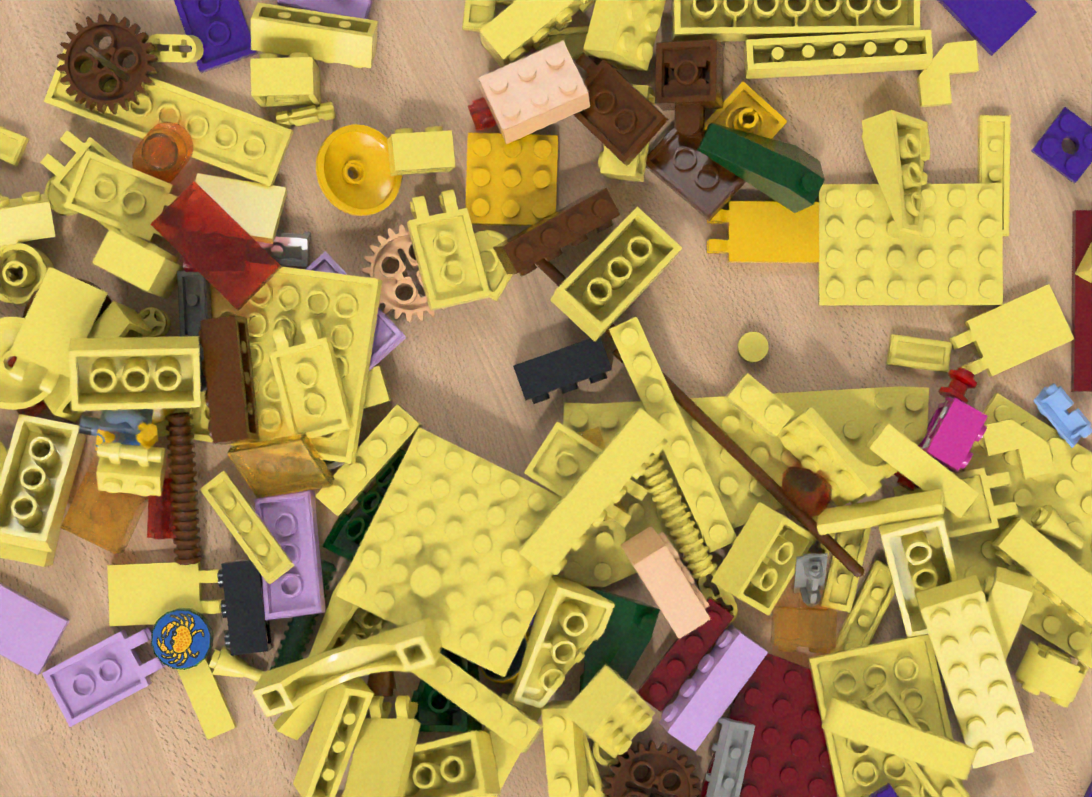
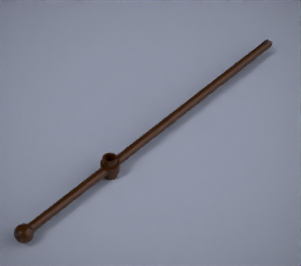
[535,258,865,577]

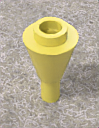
[1031,505,1084,550]
[208,646,266,682]

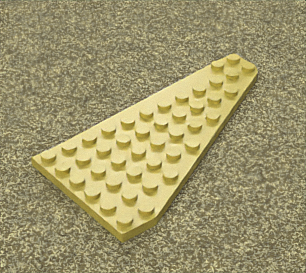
[557,386,929,587]

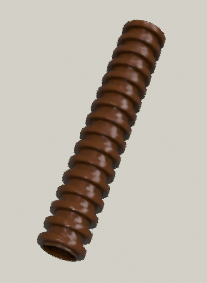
[165,412,202,565]

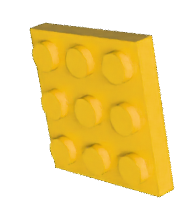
[465,133,558,226]

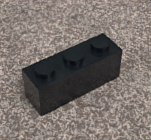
[513,337,612,404]
[217,559,273,656]

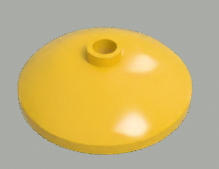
[316,124,402,216]

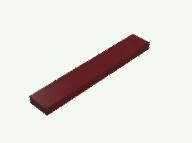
[1071,210,1092,392]

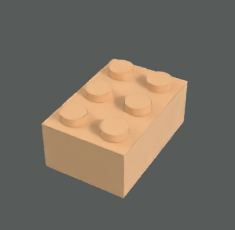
[478,41,590,144]
[620,526,710,639]

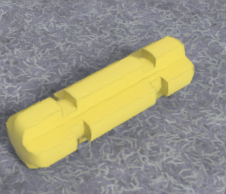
[276,102,336,128]

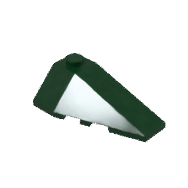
[697,123,825,213]
[322,449,407,563]
[579,588,660,694]
[411,647,482,732]

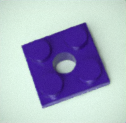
[1031,107,1092,184]

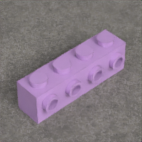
[659,624,768,751]

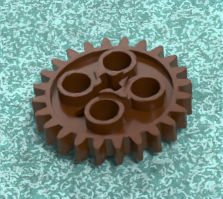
[57,13,159,114]
[601,740,701,797]

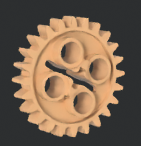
[362,224,446,323]

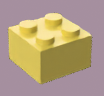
[250,53,321,107]

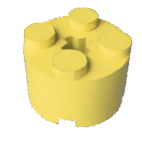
[0,243,55,307]
[1015,641,1089,708]

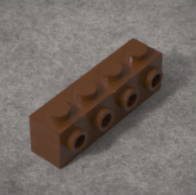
[493,188,620,276]
[198,315,260,445]

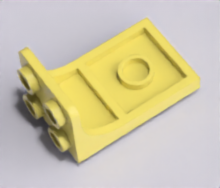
[777,407,898,506]

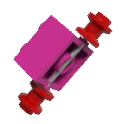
[894,367,988,491]

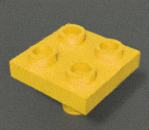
[704,81,788,139]

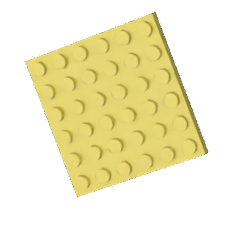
[185,262,383,464]
[336,427,562,677]

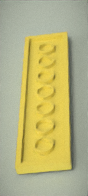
[44,49,293,187]

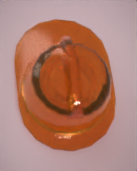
[132,122,193,183]

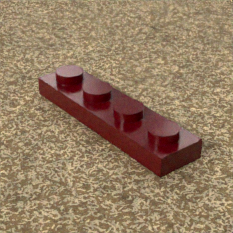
[636,596,734,712]

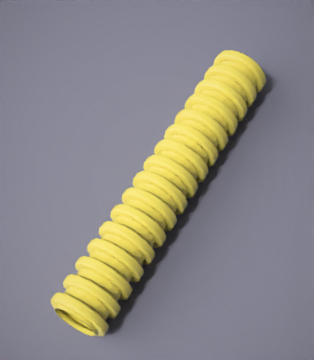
[640,452,717,579]

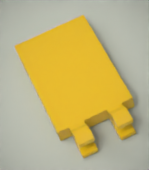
[707,201,819,264]

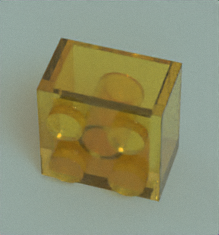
[60,472,150,554]

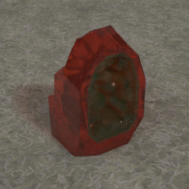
[782,467,832,516]

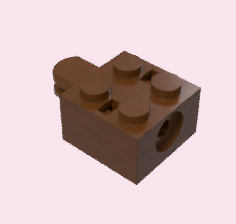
[655,40,723,138]

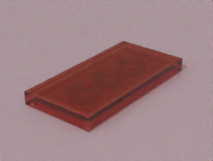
[151,181,282,311]

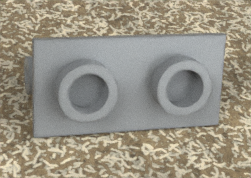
[793,553,828,607]

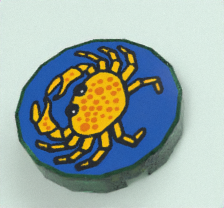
[151,608,214,670]

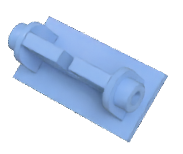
[1033,383,1092,448]

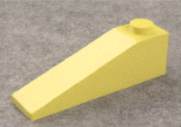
[862,110,930,235]
[309,566,387,657]
[512,576,615,708]

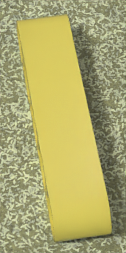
[821,697,977,780]

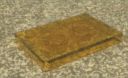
[227,433,335,498]

